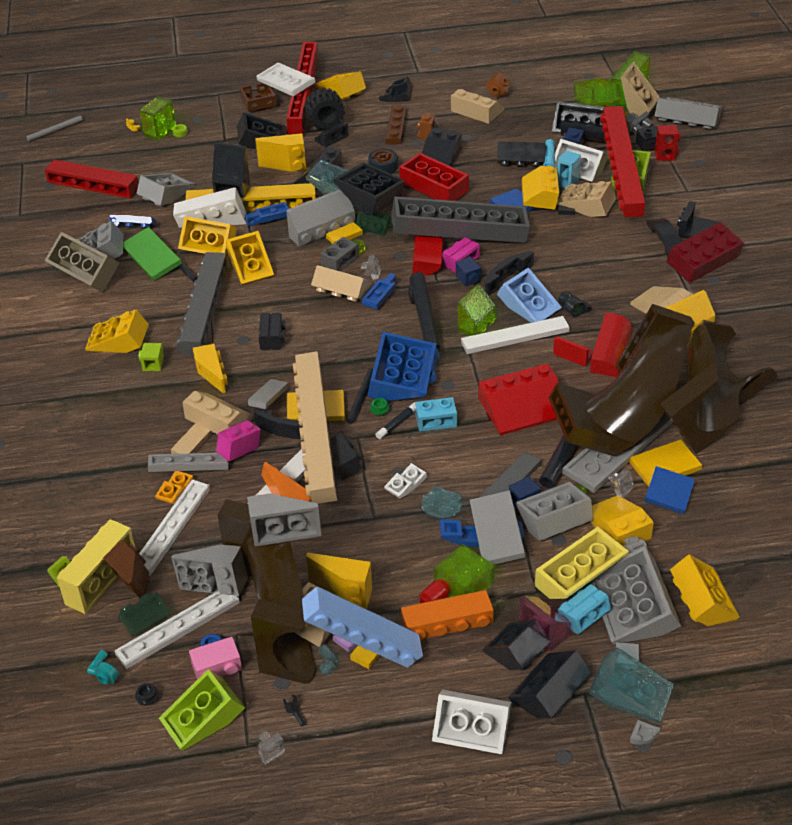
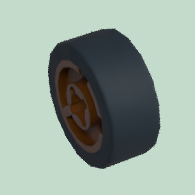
[368,149,398,174]

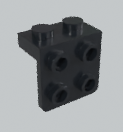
[677,201,719,239]

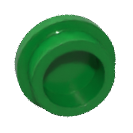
[370,398,389,415]

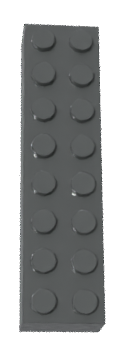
[391,196,530,243]

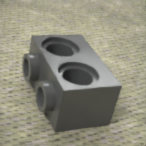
[321,237,359,272]

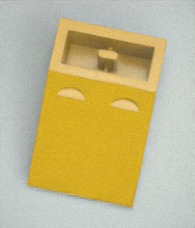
[85,309,149,353]

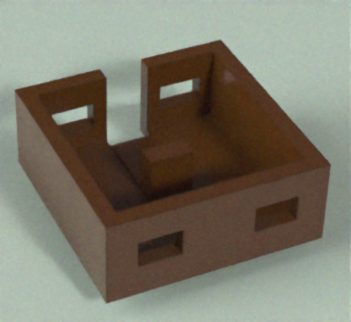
[240,82,277,112]

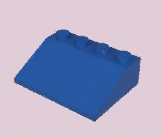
[367,332,436,401]

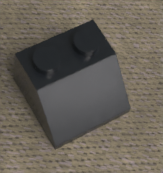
[482,619,550,671]

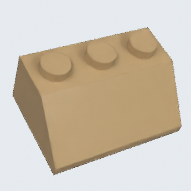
[451,89,504,124]
[311,265,375,302]
[182,391,254,434]

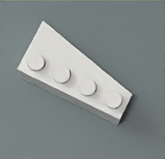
[173,187,247,228]

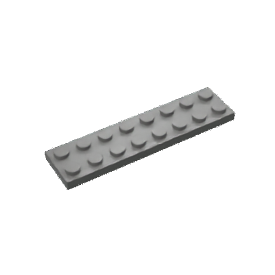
[562,412,672,493]

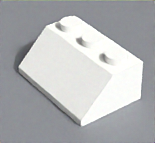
[554,139,608,182]
[432,690,512,754]

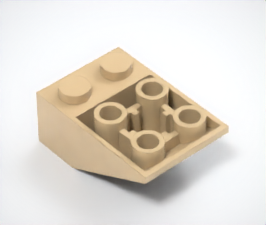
[556,181,616,217]

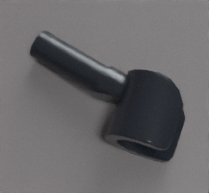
[283,695,306,727]

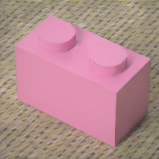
[189,637,242,680]

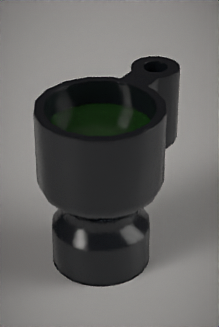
[558,291,592,317]

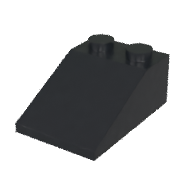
[237,112,287,149]
[422,128,462,166]

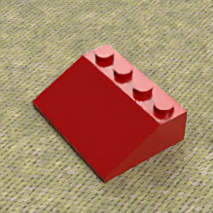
[478,363,559,435]

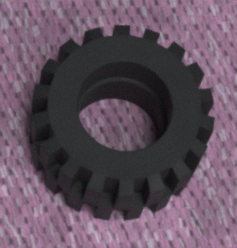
[304,88,345,130]

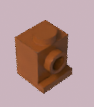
[417,114,435,139]

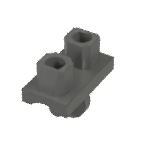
[626,111,653,136]

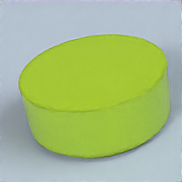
[172,124,188,137]

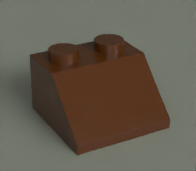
[103,540,149,602]

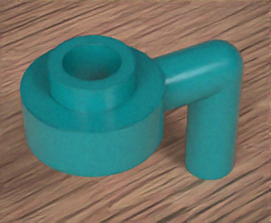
[87,650,119,684]

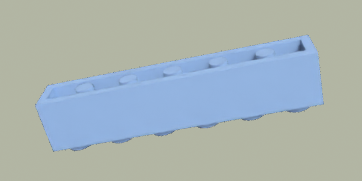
[302,587,423,668]

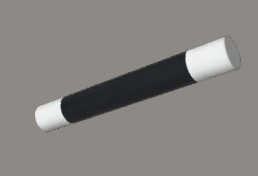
[375,402,415,439]

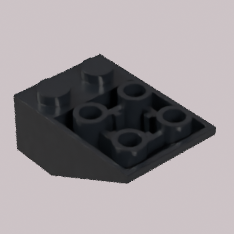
[212,142,251,198]

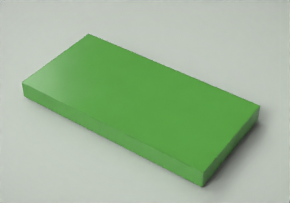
[123,227,182,281]

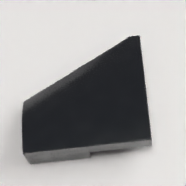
[379,76,413,102]

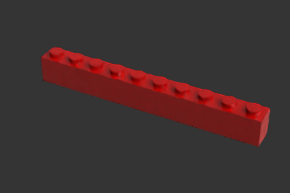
[286,42,318,134]
[600,106,645,217]

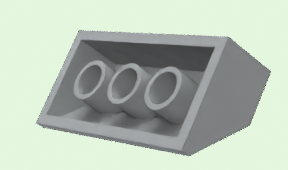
[286,189,356,247]

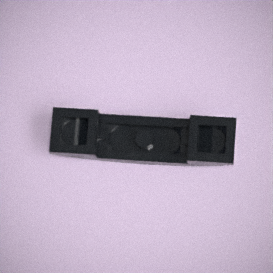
[646,218,682,258]
[485,251,534,297]
[253,408,329,439]

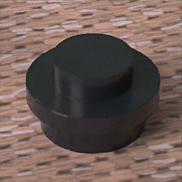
[135,683,159,706]

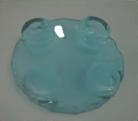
[421,486,462,518]

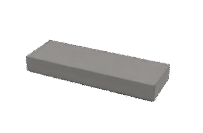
[248,379,288,409]

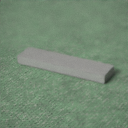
[148,453,228,472]

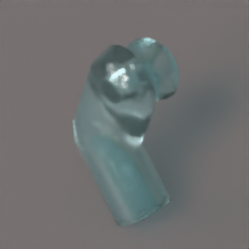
[318,644,338,675]

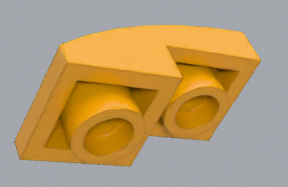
[155,471,194,504]

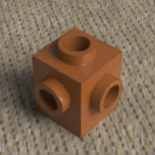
[485,71,511,98]

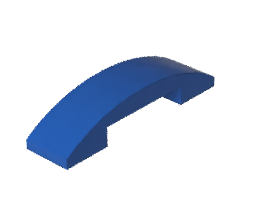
[439,519,524,547]

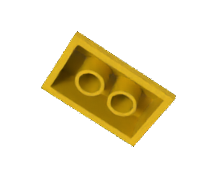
[522,166,559,210]
[178,216,237,255]
[665,290,716,339]
[670,554,740,626]

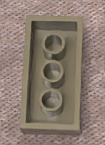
[44,232,119,293]

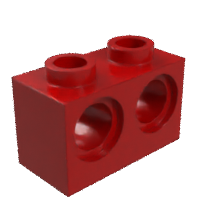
[655,125,681,161]

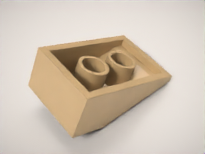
[621,62,660,117]
[630,286,693,314]

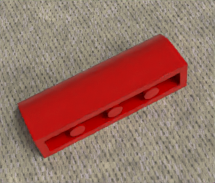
[412,235,443,275]
[590,312,633,377]

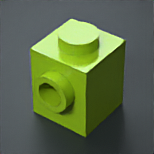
[139,343,164,371]

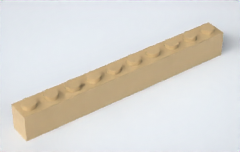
[293,351,337,504]

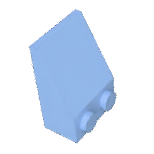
[497,268,562,323]

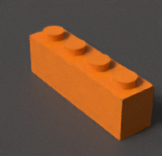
[401,590,493,640]

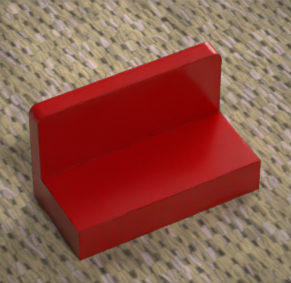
[553,336,593,367]

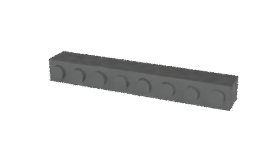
[177,252,227,355]

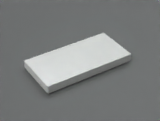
[256,63,315,96]

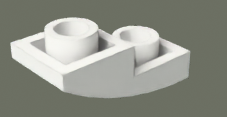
[384,463,427,499]

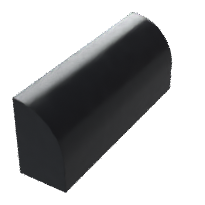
[561,120,606,142]

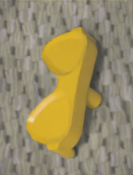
[126,118,141,132]

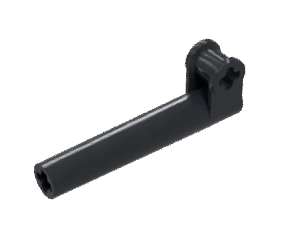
[408,272,440,350]
[539,434,577,489]

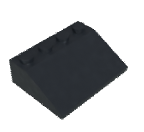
[333,163,405,215]

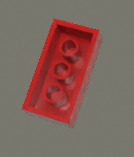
[399,153,469,201]

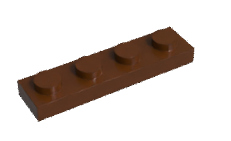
[386,105,407,144]

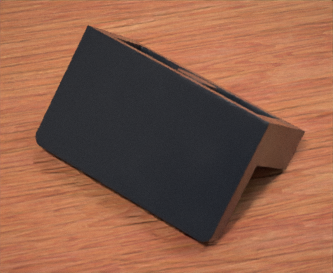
[314,121,349,148]

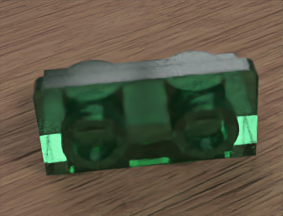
[356,211,393,236]
[118,592,171,638]

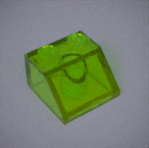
[458,284,496,336]

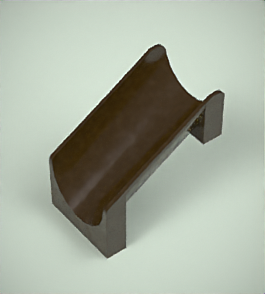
[217,499,315,684]

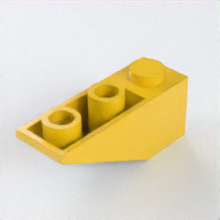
[193,344,228,393]

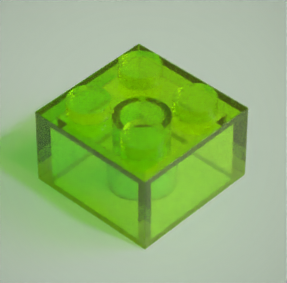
[139,96,176,141]
[434,544,495,597]

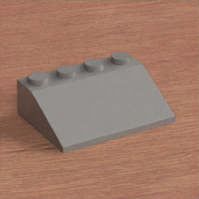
[655,97,723,129]
[590,546,681,644]

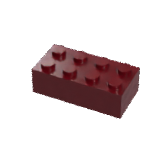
[666,222,744,283]

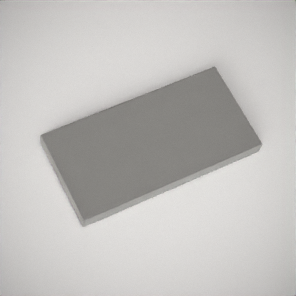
[470,490,525,567]

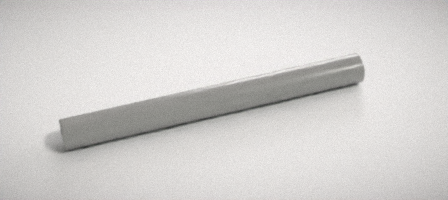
[26,115,83,142]

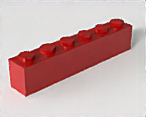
[44,159,139,199]

